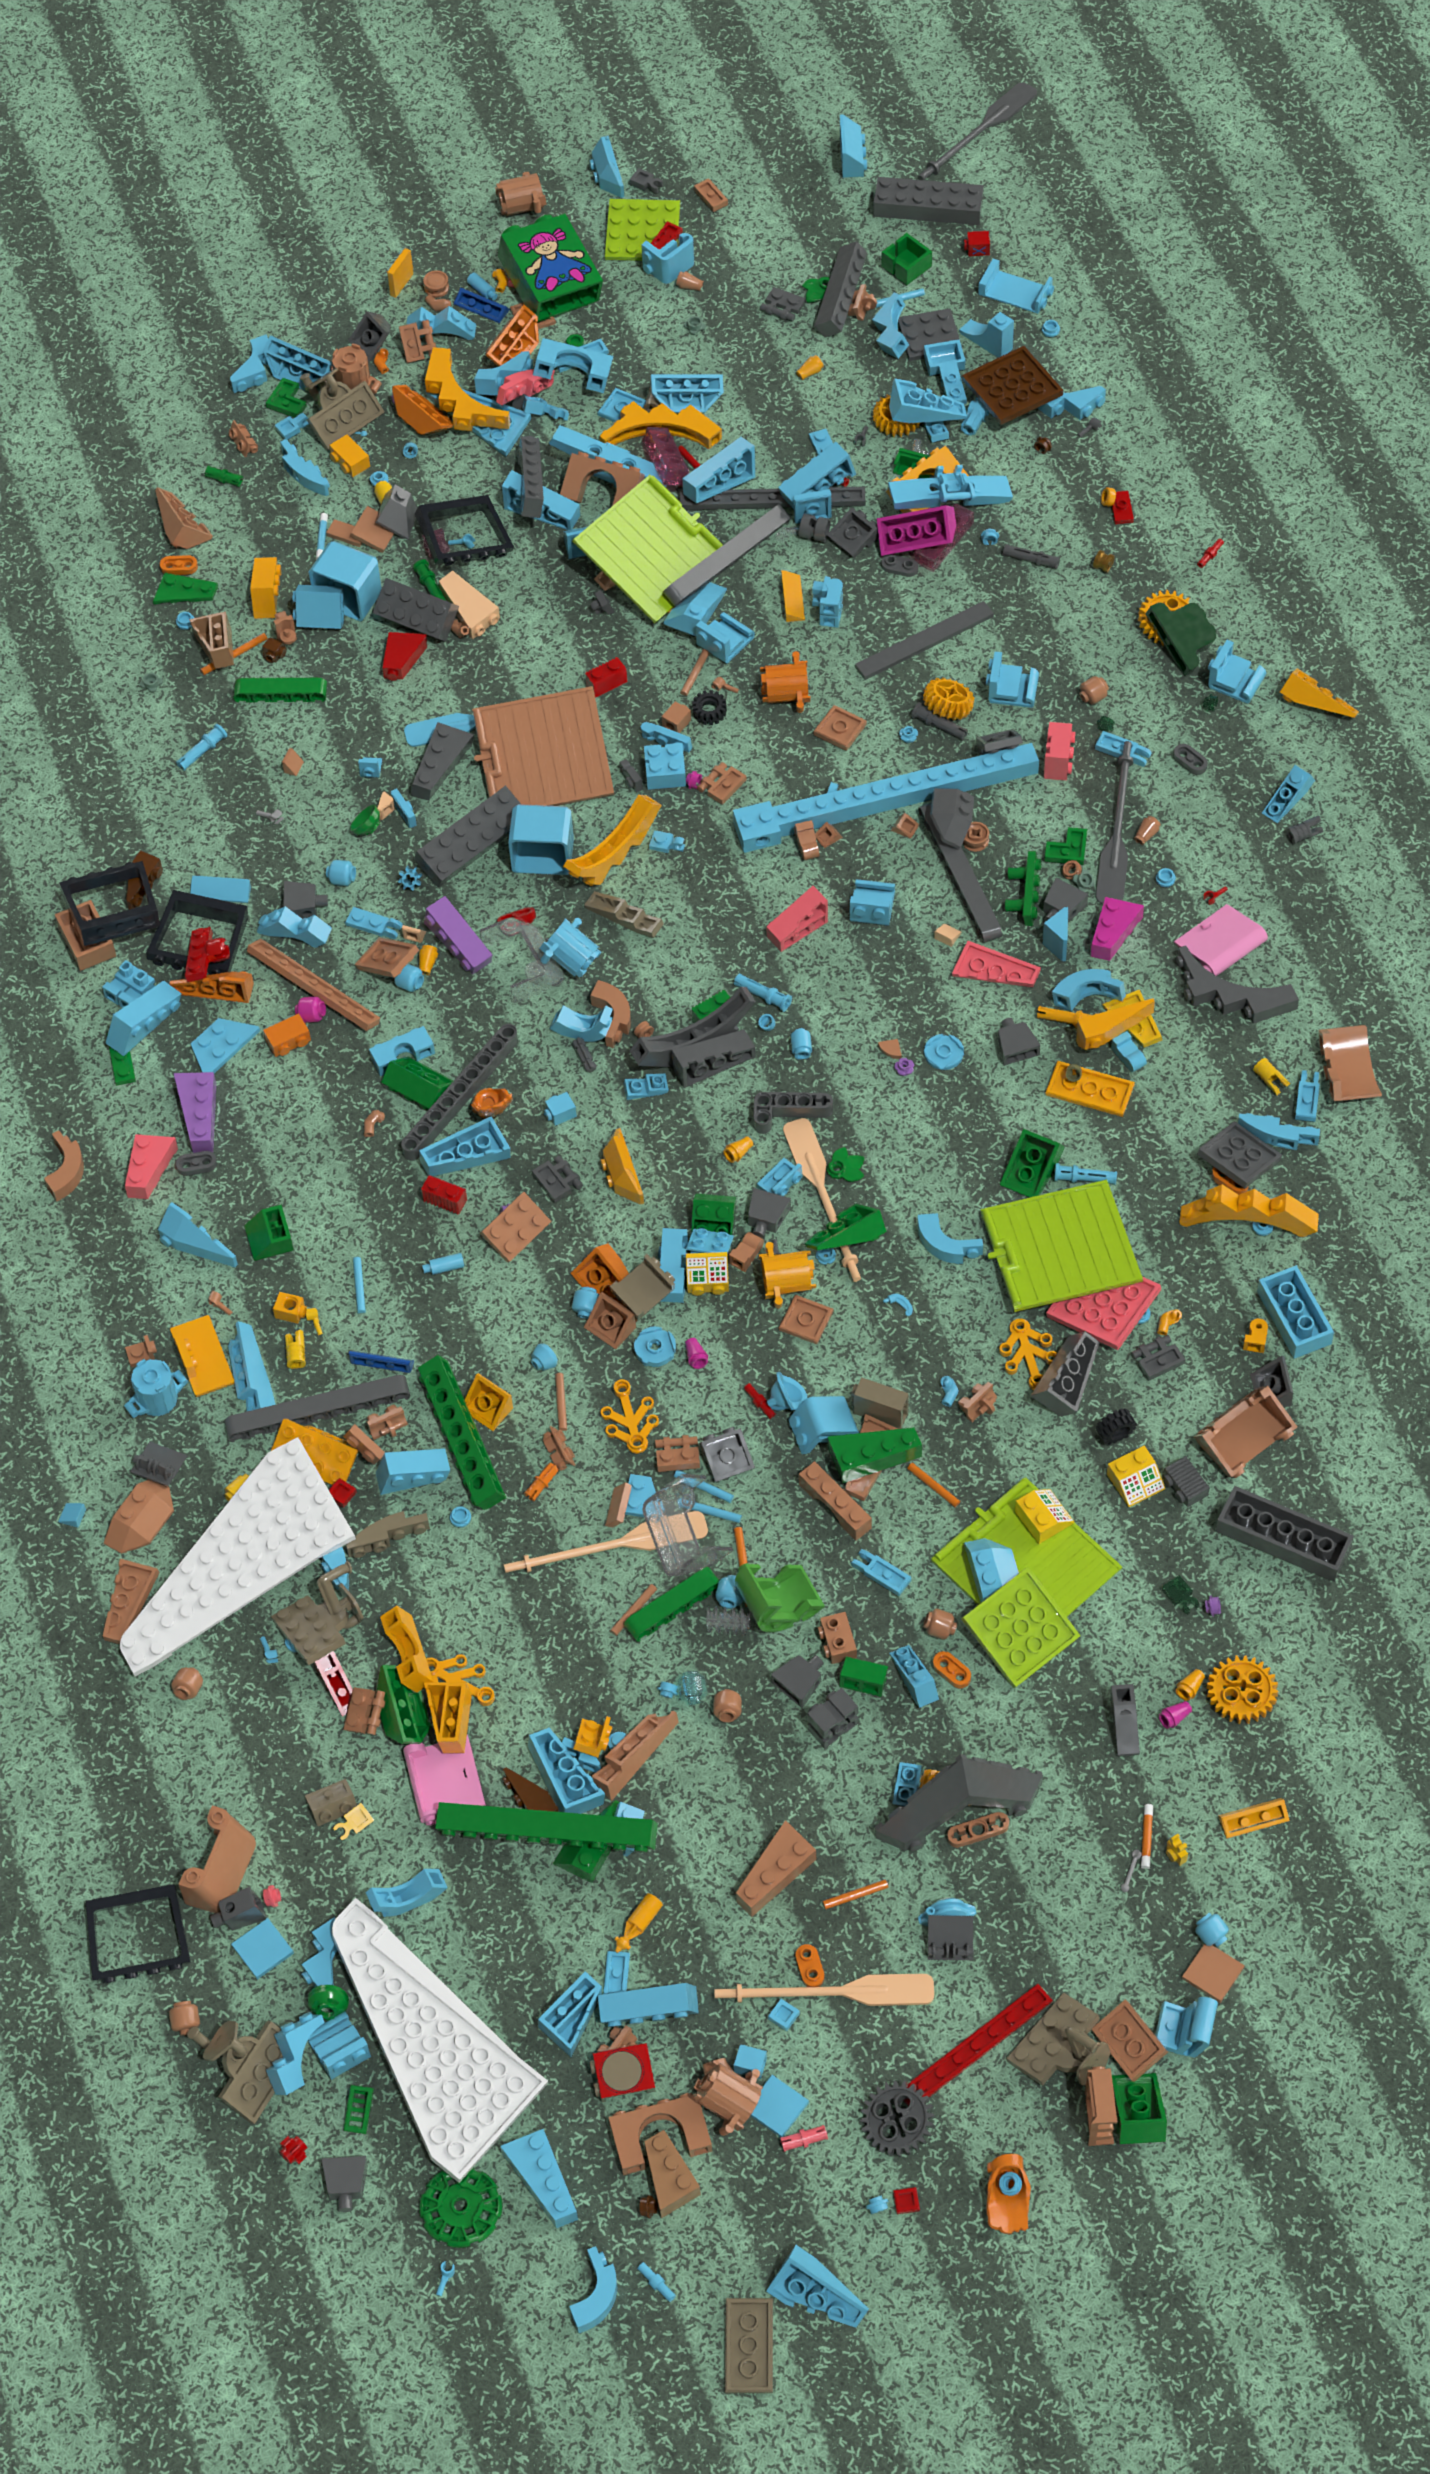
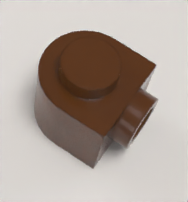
[262,637,287,663]

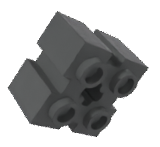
[808,1688,858,1749]

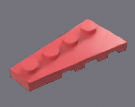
[952,941,1041,987]

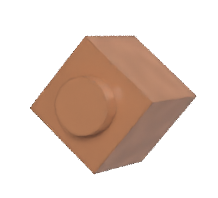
[662,701,691,733]

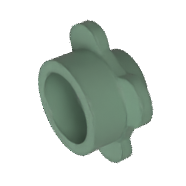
[684,316,706,335]
[140,673,163,692]
[1073,869,1095,892]

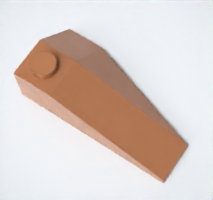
[155,487,213,549]

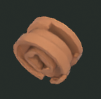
[423,270,449,298]
[962,822,989,852]

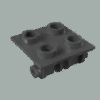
[130,1442,188,1487]
[928,1915,974,1960]

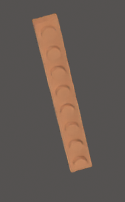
[247,939,380,1031]

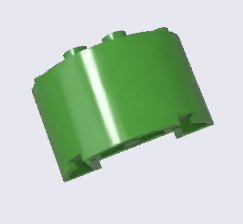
[735,1563,825,1632]

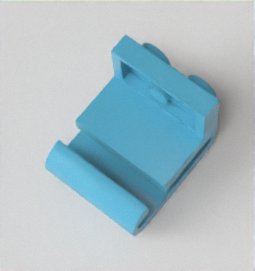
[642,233,694,284]
[696,612,755,664]
[1208,640,1266,704]
[986,652,1039,708]
[850,879,895,926]
[788,1396,859,1454]
[1155,1997,1218,2058]
[308,2012,371,2080]

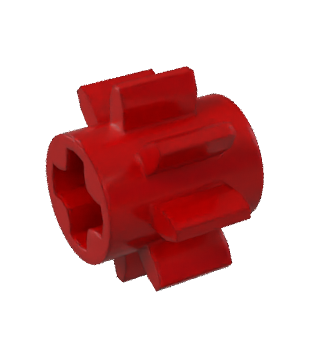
[279,2136,308,2165]

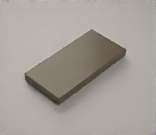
[725,2298,773,2393]

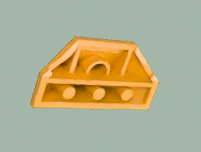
[600,1128,644,1204]

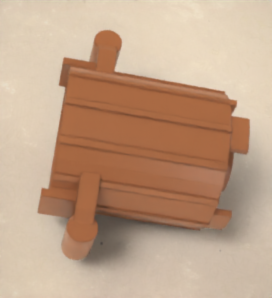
[495,172,546,216]
[331,343,382,394]
[693,2061,763,2136]

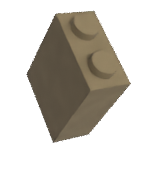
[851,1377,909,1429]

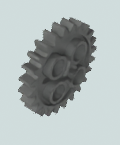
[860,2080,936,2157]

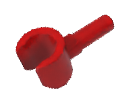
[1203,886,1228,905]

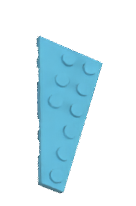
[426,389,531,457]

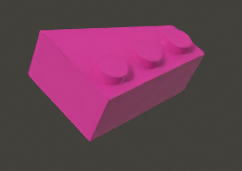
[1091,897,1144,961]

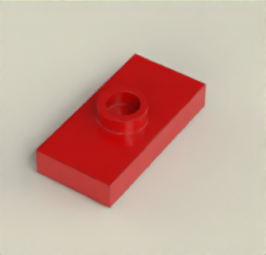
[651,221,683,250]
[1112,491,1134,525]

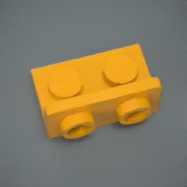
[573,1716,612,1758]

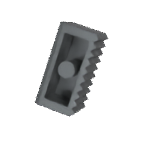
[1163,1456,1210,1508]

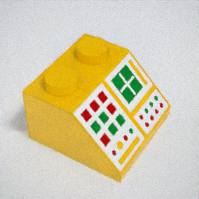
[686,1252,729,1296]
[1107,1445,1165,1507]
[1015,1489,1074,1544]

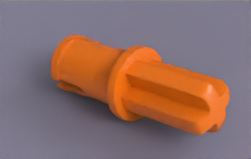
[524,1463,558,1502]

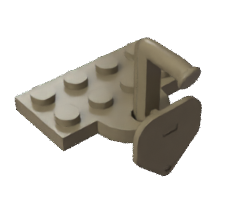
[300,368,385,451]
[271,1561,364,1666]
[1006,1993,1110,2086]
[187,2021,283,2124]

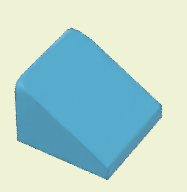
[58,1503,86,1528]

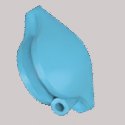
[918,1898,977,1926]

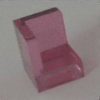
[422,528,451,559]

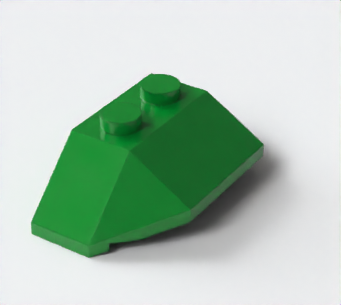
[376,1665,431,1744]

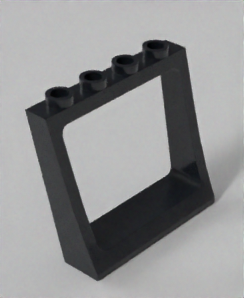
[415,495,514,566]
[59,861,161,946]
[146,890,248,975]
[86,1884,191,1984]

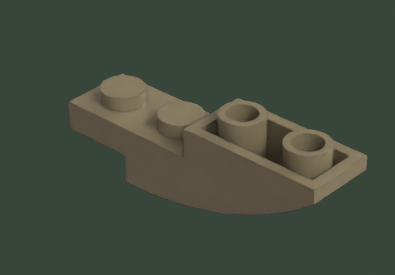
[346,1511,430,1558]

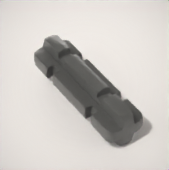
[572,1037,596,1073]

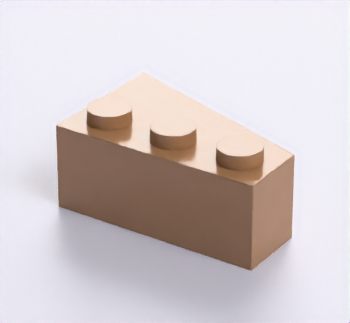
[189,611,234,669]
[644,2130,701,2218]

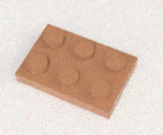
[355,937,419,978]
[480,1192,552,1263]
[1092,1999,1168,2082]

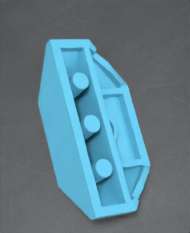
[589,136,624,198]
[263,336,333,391]
[650,374,724,413]
[964,1538,1019,1602]

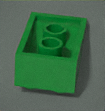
[1000,1128,1065,1197]
[1112,2073,1167,2144]

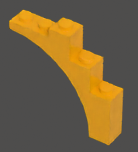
[425,347,510,431]
[600,401,722,449]
[563,795,662,886]
[1180,1184,1319,1237]

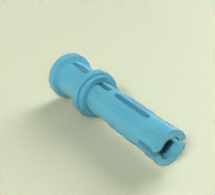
[176,724,227,771]
[734,973,792,1012]
[1054,1163,1117,1185]

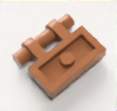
[399,320,437,363]
[697,762,747,805]
[655,1435,700,1472]
[344,1687,385,1735]

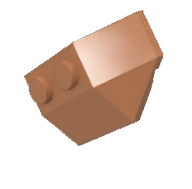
[104,1479,174,1554]

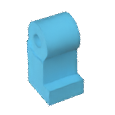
[1111,1031,1147,1072]

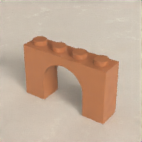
[560,451,645,506]
[609,2093,712,2176]

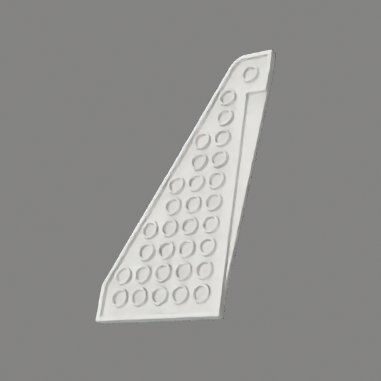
[120,1437,356,1676]
[332,1898,548,2183]

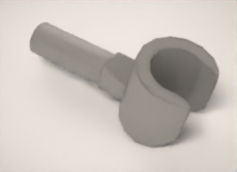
[256,809,284,824]

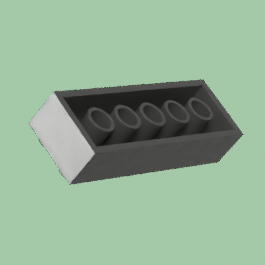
[874,177,984,225]
[414,785,521,888]
[1216,1485,1354,1582]

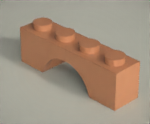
[799,1461,872,1541]

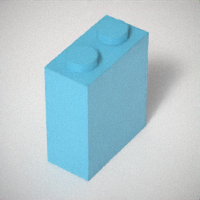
[293,585,344,629]

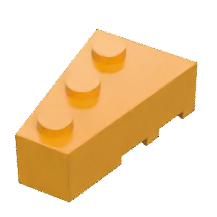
[424,1682,472,1753]

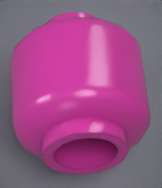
[295,997,326,1023]

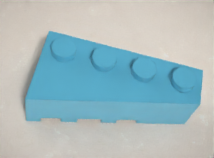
[778,442,856,509]
[502,470,580,530]
[106,981,182,1056]
[419,1116,510,1176]
[500,2129,578,2228]

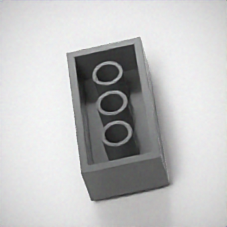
[373,578,459,641]

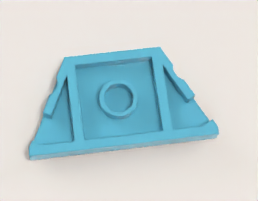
[191,1018,260,1073]

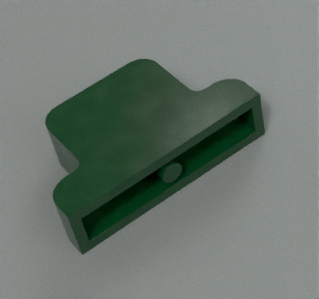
[1145,602,1216,676]

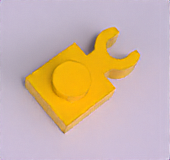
[333,1803,374,1840]
[1166,1833,1188,1866]

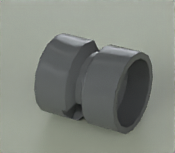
[799,513,831,543]

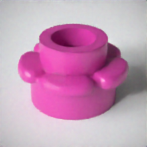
[686,771,702,789]

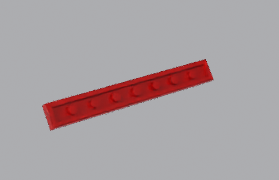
[903,1984,1053,2107]

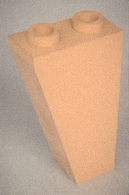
[439,570,500,639]

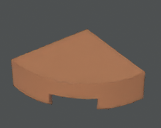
[878,1039,902,1059]

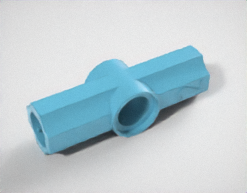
[961,397,989,436]

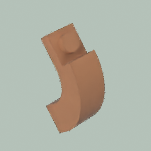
[590,980,631,1048]
[44,1130,84,1201]

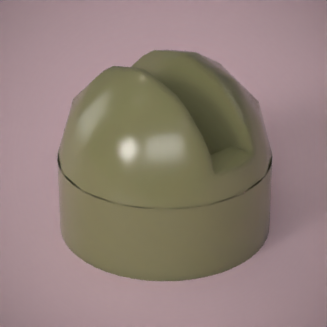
[1066,1064,1082,1082]

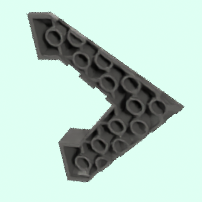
[875,1754,1043,1851]

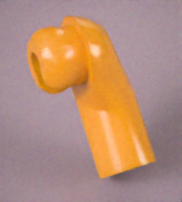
[492,269,508,293]
[1157,1309,1182,1336]

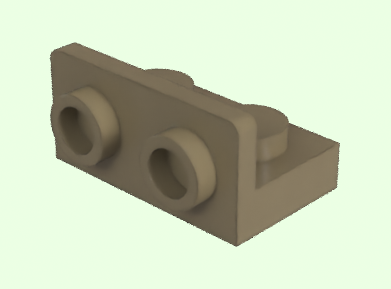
[305,1779,357,1826]

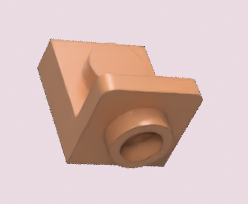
[125,1335,157,1367]

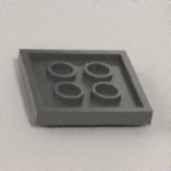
[898,308,962,361]
[1197,1121,1282,1189]

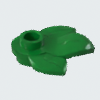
[802,277,830,303]
[827,1147,864,1182]

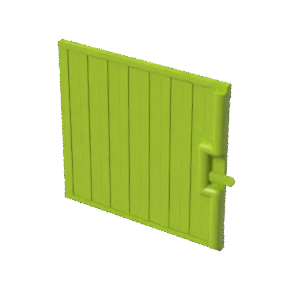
[572,475,723,623]
[980,1180,1143,1312]
[931,1477,1122,1617]

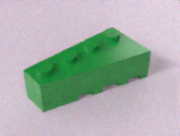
[827,1427,922,1483]

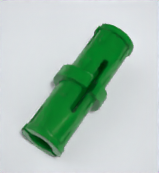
[205,465,243,487]

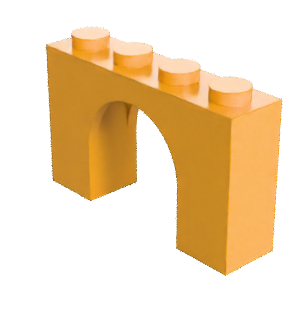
[886,445,969,513]

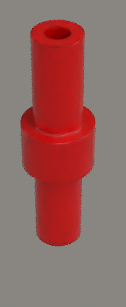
[1197,538,1224,568]
[744,1383,776,1419]

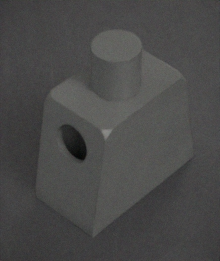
[1043,878,1088,922]
[284,881,328,919]
[998,1018,1040,1066]
[748,1188,791,1238]
[771,1655,824,1708]
[210,1887,267,1931]
[322,2156,368,2212]

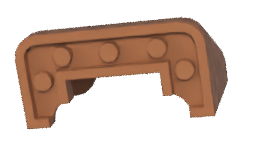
[1193,1386,1297,1478]
[178,1805,256,1914]

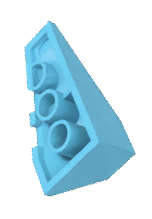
[889,379,967,423]

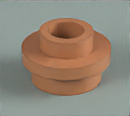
[1062,860,1082,880]

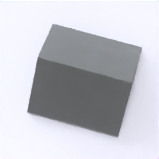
[1250,1356,1293,1407]

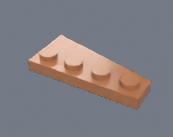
[845,1414,898,1501]
[103,1559,160,1644]

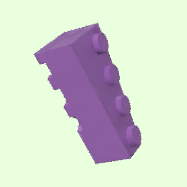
[424,896,493,975]
[174,1072,217,1153]

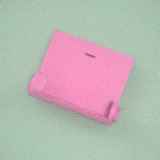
[1174,904,1268,976]
[403,1734,486,1825]

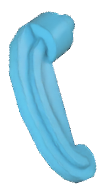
[883,1294,913,1316]

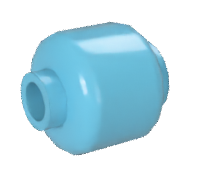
[326,860,356,886]
[394,964,424,992]
[572,1287,599,1319]
[716,1575,743,1609]
[1195,1912,1229,1947]

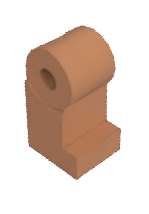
[794,820,820,860]
[729,1232,764,1272]

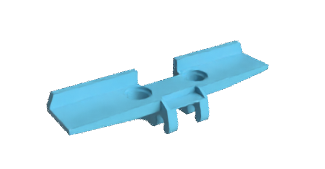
[549,425,674,488]
[888,465,1013,509]

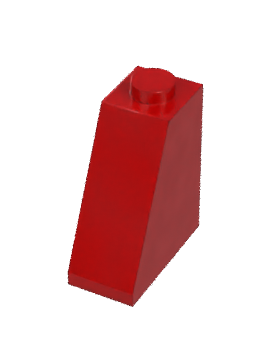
[383,632,428,681]

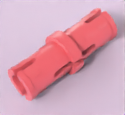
[780,2125,828,2152]

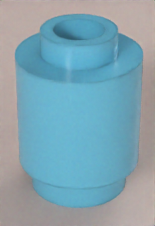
[790,1028,812,1059]

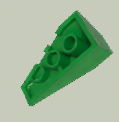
[805,1204,887,1250]
[553,1800,620,1883]

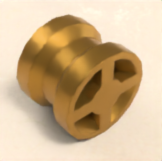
[1093,550,1115,573]

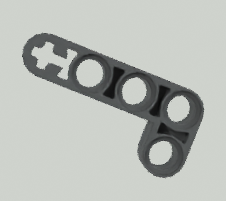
[754,1092,833,1134]

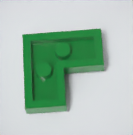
[266,378,307,418]
[1045,827,1087,865]

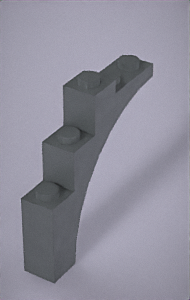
[1176,946,1299,1024]
[629,987,756,1067]

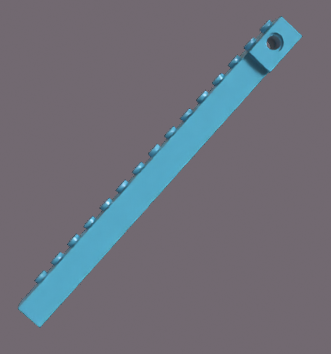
[733,743,1039,853]

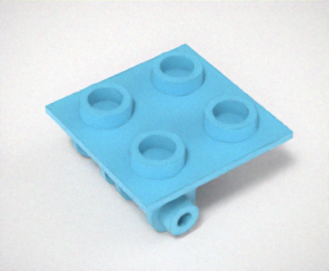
[686,1228,734,1254]

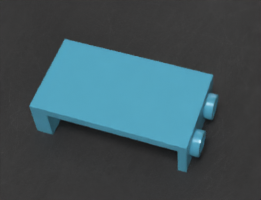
[978,259,1054,314]

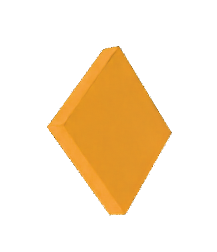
[387,248,414,298]

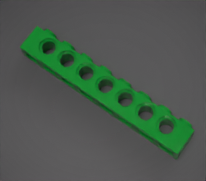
[418,1355,506,1510]

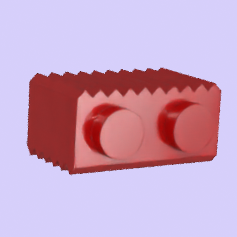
[585,657,628,698]
[421,1175,468,1215]

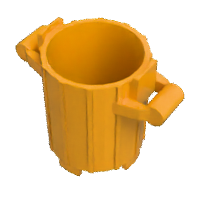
[759,1242,816,1309]

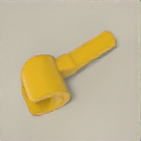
[306,1308,323,1335]

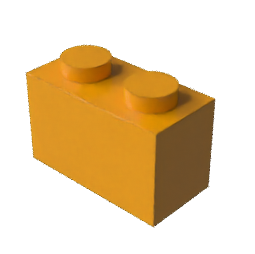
[329,434,370,477]

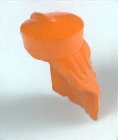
[471,1088,513,1119]
[986,2154,1031,2235]

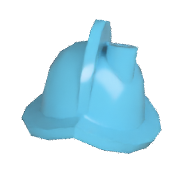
[767,1372,807,1411]

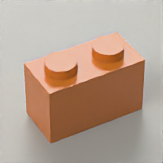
[263,1013,311,1057]

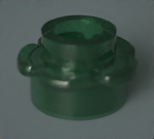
[1203,694,1218,712]
[1096,716,1115,732]

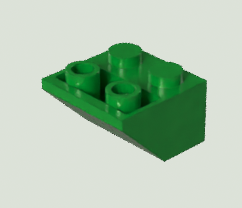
[691,1193,737,1235]
[244,1204,294,1261]

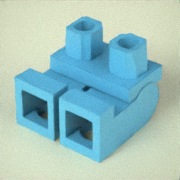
[812,576,843,628]
[102,960,155,1008]

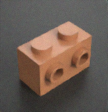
[817,1612,857,1664]

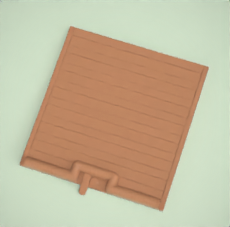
[472,686,614,806]

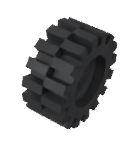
[692,690,727,725]
[1096,1408,1137,1445]

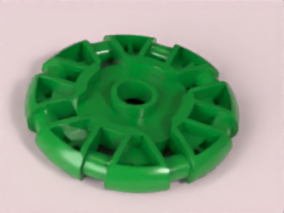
[419,2167,503,2248]

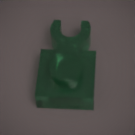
[1162,1575,1199,1615]

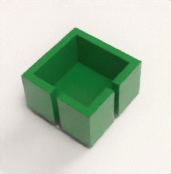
[881,233,932,285]

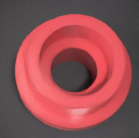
[263,1885,281,1908]

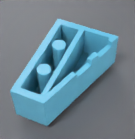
[376,1449,450,1495]

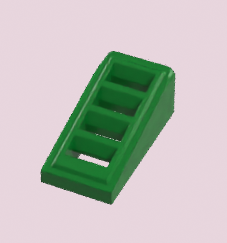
[343,2085,375,2134]

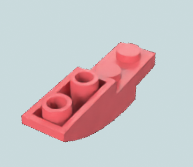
[496,369,555,405]

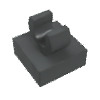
[590,590,615,615]

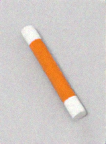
[1141,1804,1153,1869]

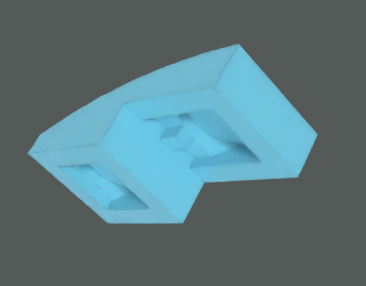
[562,1737,601,1773]

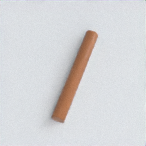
[680,649,709,696]
[555,1373,567,1431]
[610,1584,657,1636]

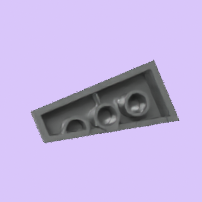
[672,1029,756,1088]
[1031,1331,1100,1417]

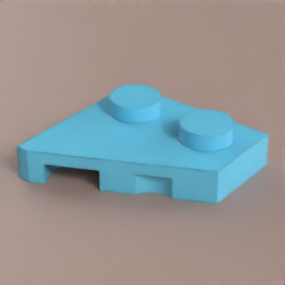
[625,1474,663,1519]

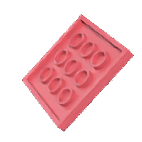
[1046,1277,1161,1350]

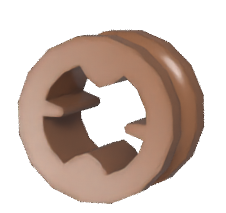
[634,1021,654,1038]

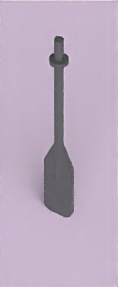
[918,82,1037,180]
[1096,741,1134,903]

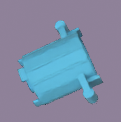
[539,918,601,978]
[124,1359,188,1418]

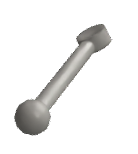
[1121,1850,1142,1892]

